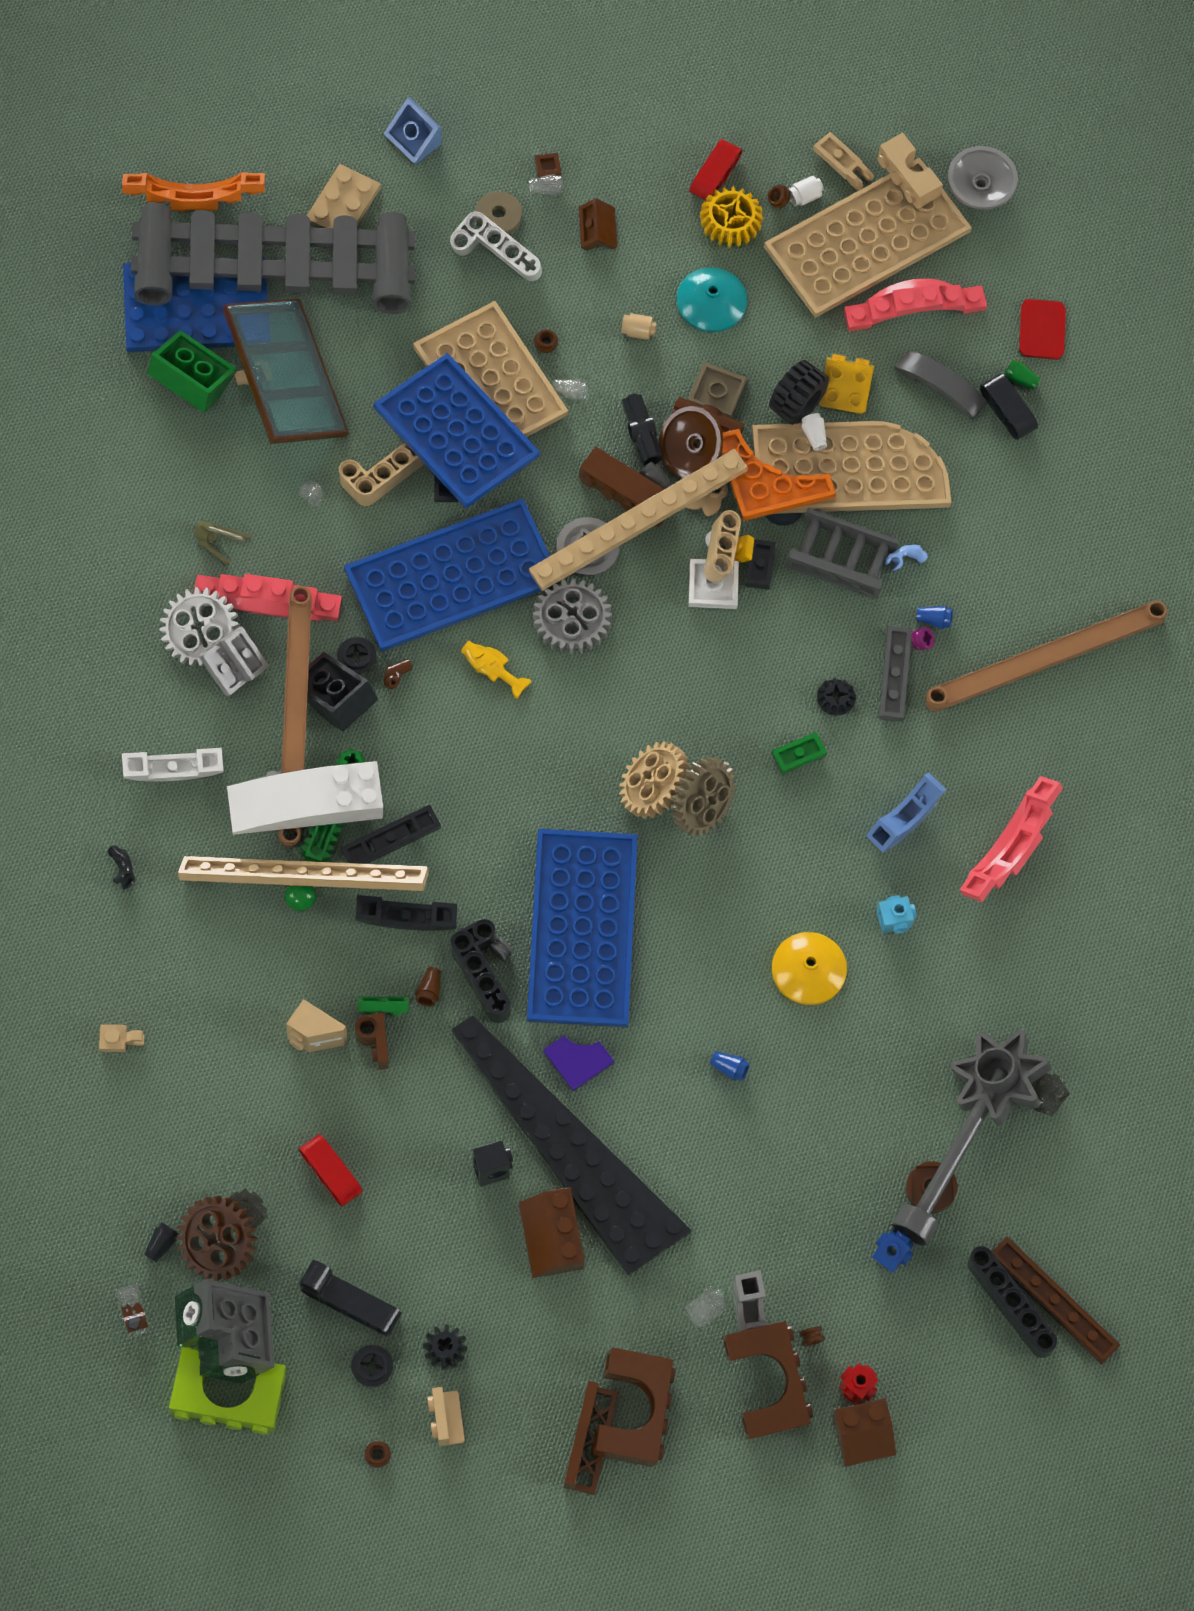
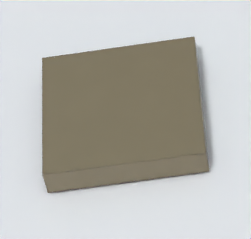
[688,362,748,418]

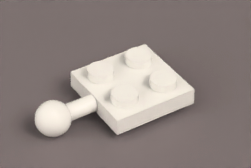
[688,531,739,609]

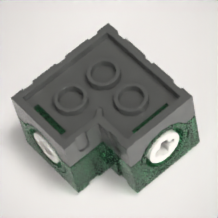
[175,1279,274,1384]

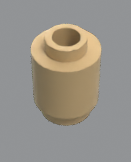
[621,313,657,340]

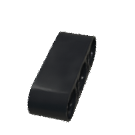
[980,373,1038,440]

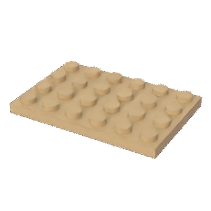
[413,301,568,437]

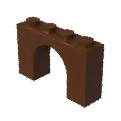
[722,1321,813,1439]
[591,1347,676,1467]

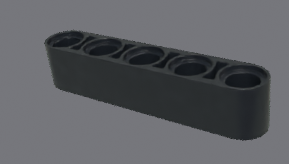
[967,1246,1057,1358]

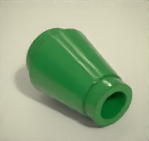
[1004,359,1040,390]

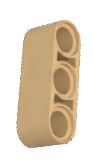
[704,510,741,583]

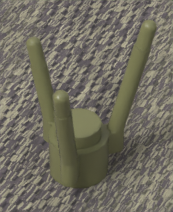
[194,520,252,565]

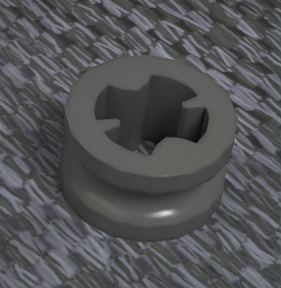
[489,937,514,962]

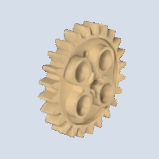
[619,741,691,819]

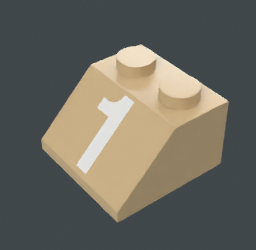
[286,999,347,1052]

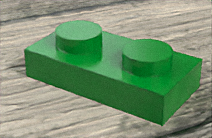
[771,732,827,775]
[358,996,409,1016]

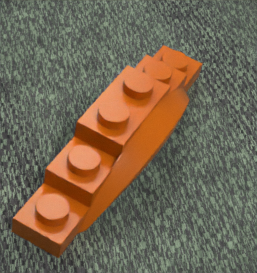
[122,172,265,212]

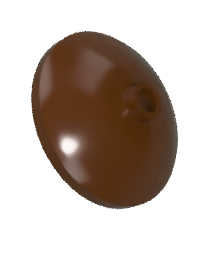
[659,406,723,478]

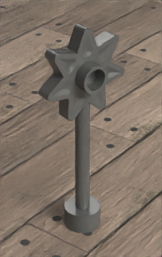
[891,1030,1051,1246]

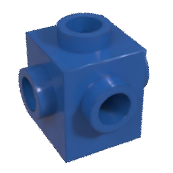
[872,1229,914,1273]

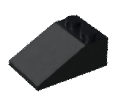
[307,652,378,732]

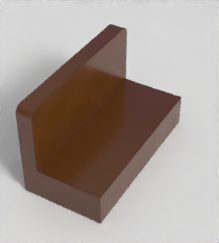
[579,198,617,251]

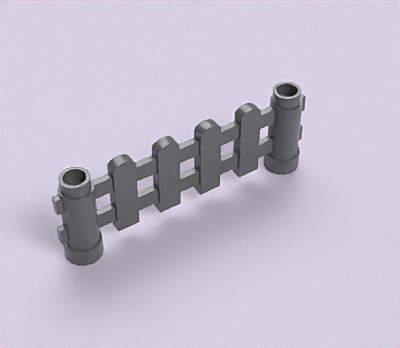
[131,203,415,314]

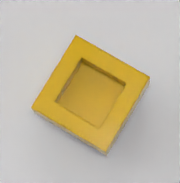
[734,535,755,563]

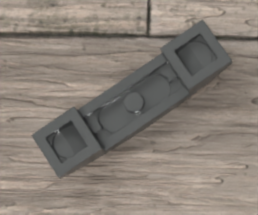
[895,350,987,420]

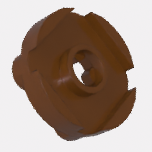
[905,1161,958,1214]

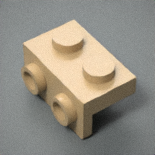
[427,1387,465,1447]

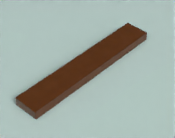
[992,1237,1120,1365]

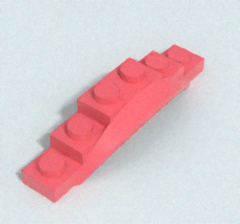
[844,279,987,332]
[194,574,342,622]
[960,776,1063,902]

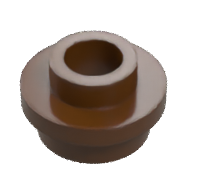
[768,185,790,209]
[534,329,558,353]
[364,1441,391,1468]

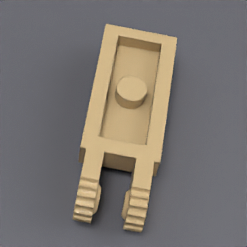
[813,132,874,190]

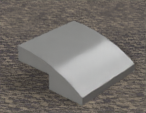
[198,626,269,696]

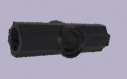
[622,393,663,465]

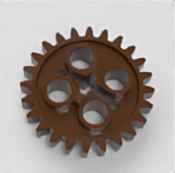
[176,1195,258,1281]

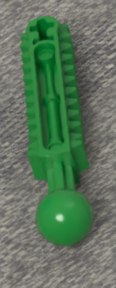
[284,748,366,912]

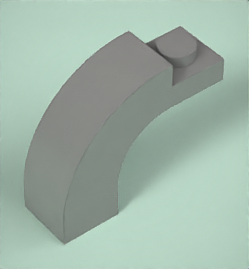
[732,1271,766,1331]

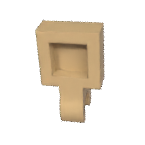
[99,1025,145,1052]

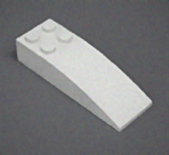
[227,761,383,835]

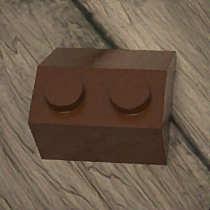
[832,1398,896,1467]

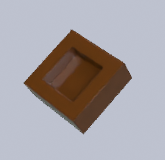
[535,152,561,180]

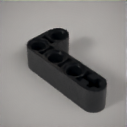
[451,919,510,1023]
[299,1260,402,1337]

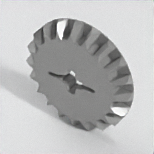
[556,517,619,577]

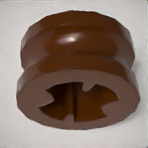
[799,1326,825,1347]

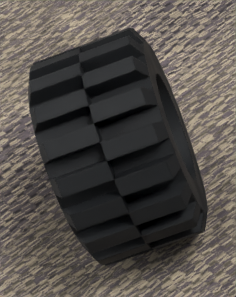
[769,360,829,425]

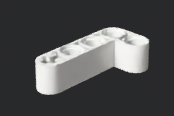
[450,211,542,281]

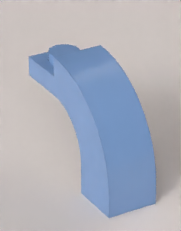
[866,773,947,853]

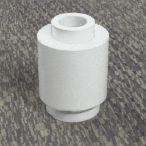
[789,176,824,206]

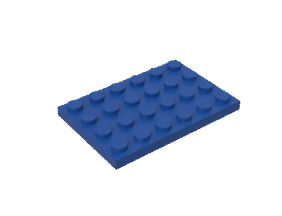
[123,256,270,352]
[373,353,540,508]

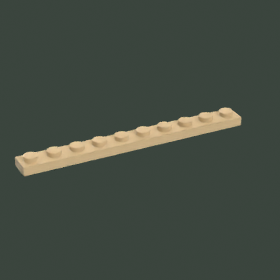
[529,449,748,591]
[178,856,429,891]

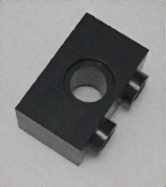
[472,1140,513,1187]

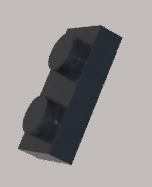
[745,539,776,590]

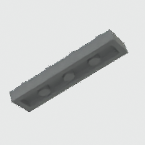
[878,626,912,722]

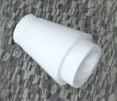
[801,413,827,451]

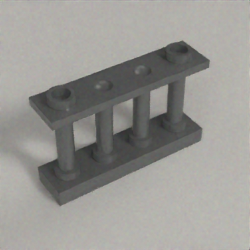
[787,508,899,599]

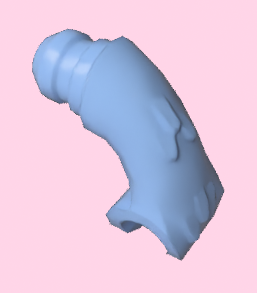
[884,545,928,571]

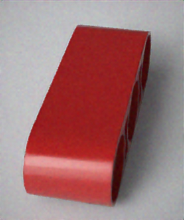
[689,139,743,201]
[298,1133,363,1207]

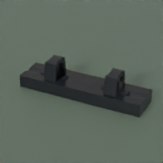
[340,804,441,864]

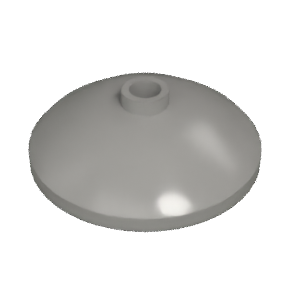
[948,146,1018,210]

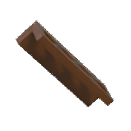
[564,1381,618,1495]

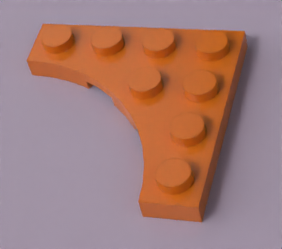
[721,429,836,521]

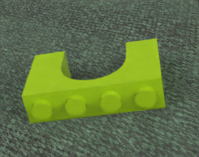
[169,1347,287,1435]

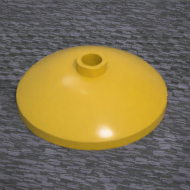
[772,932,847,1005]

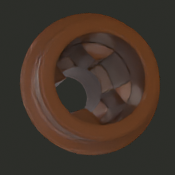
[415,967,441,1006]

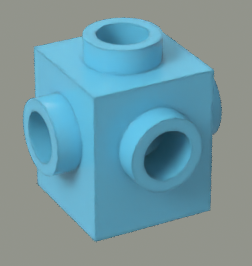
[876,895,916,934]

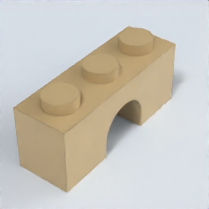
[877,133,943,209]

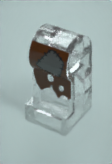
[115,1283,149,1338]

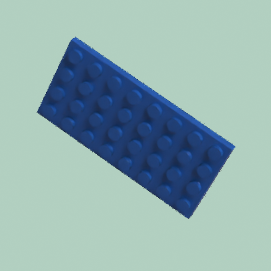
[344,498,561,652]
[527,829,638,1028]

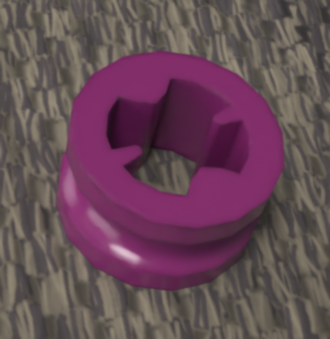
[911,627,934,651]

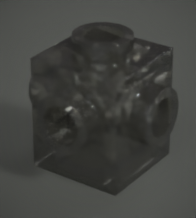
[1031,1073,1070,1116]
[230,1188,268,1227]

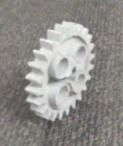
[159,587,240,667]

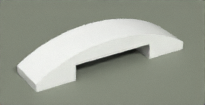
[122,748,224,781]

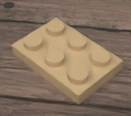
[307,164,381,228]

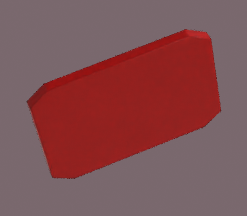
[1019,299,1066,360]

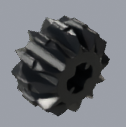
[423,1324,467,1370]

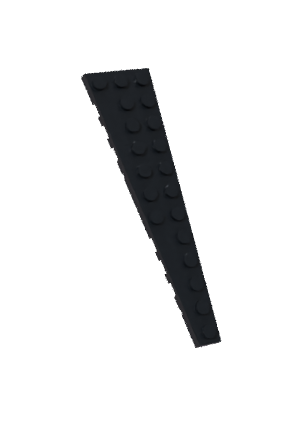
[452,1015,692,1276]

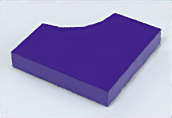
[543,1036,614,1092]

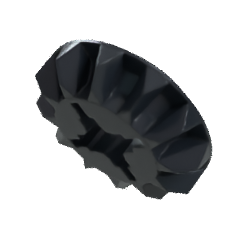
[337,637,376,675]
[817,677,856,716]
[351,1345,393,1387]

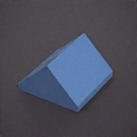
[383,97,441,164]

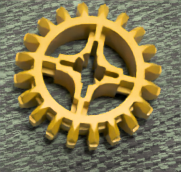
[700,186,763,248]

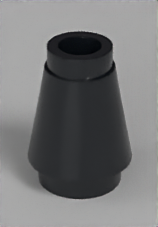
[144,1222,179,1263]

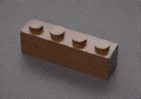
[579,446,664,528]

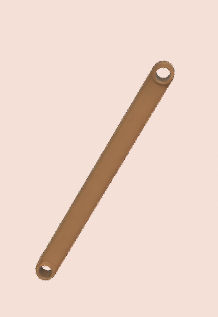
[278,586,312,848]
[925,601,1167,712]

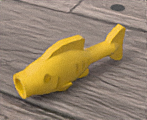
[461,640,531,699]

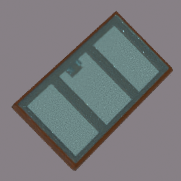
[222,299,349,444]

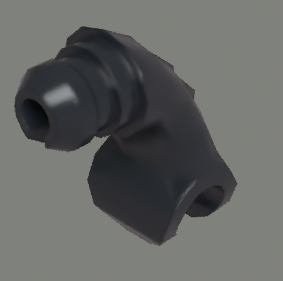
[107,845,135,890]

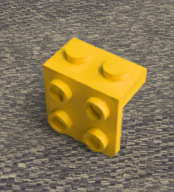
[819,354,874,414]

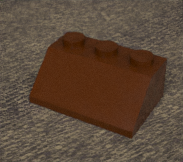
[519,1187,584,1278]

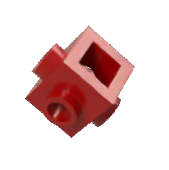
[839,1363,879,1404]

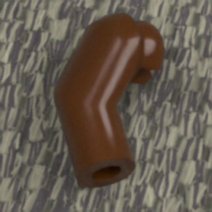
[383,659,413,689]

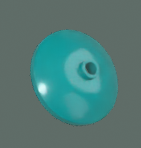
[676,267,747,332]

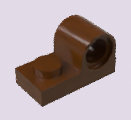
[355,1013,389,1070]

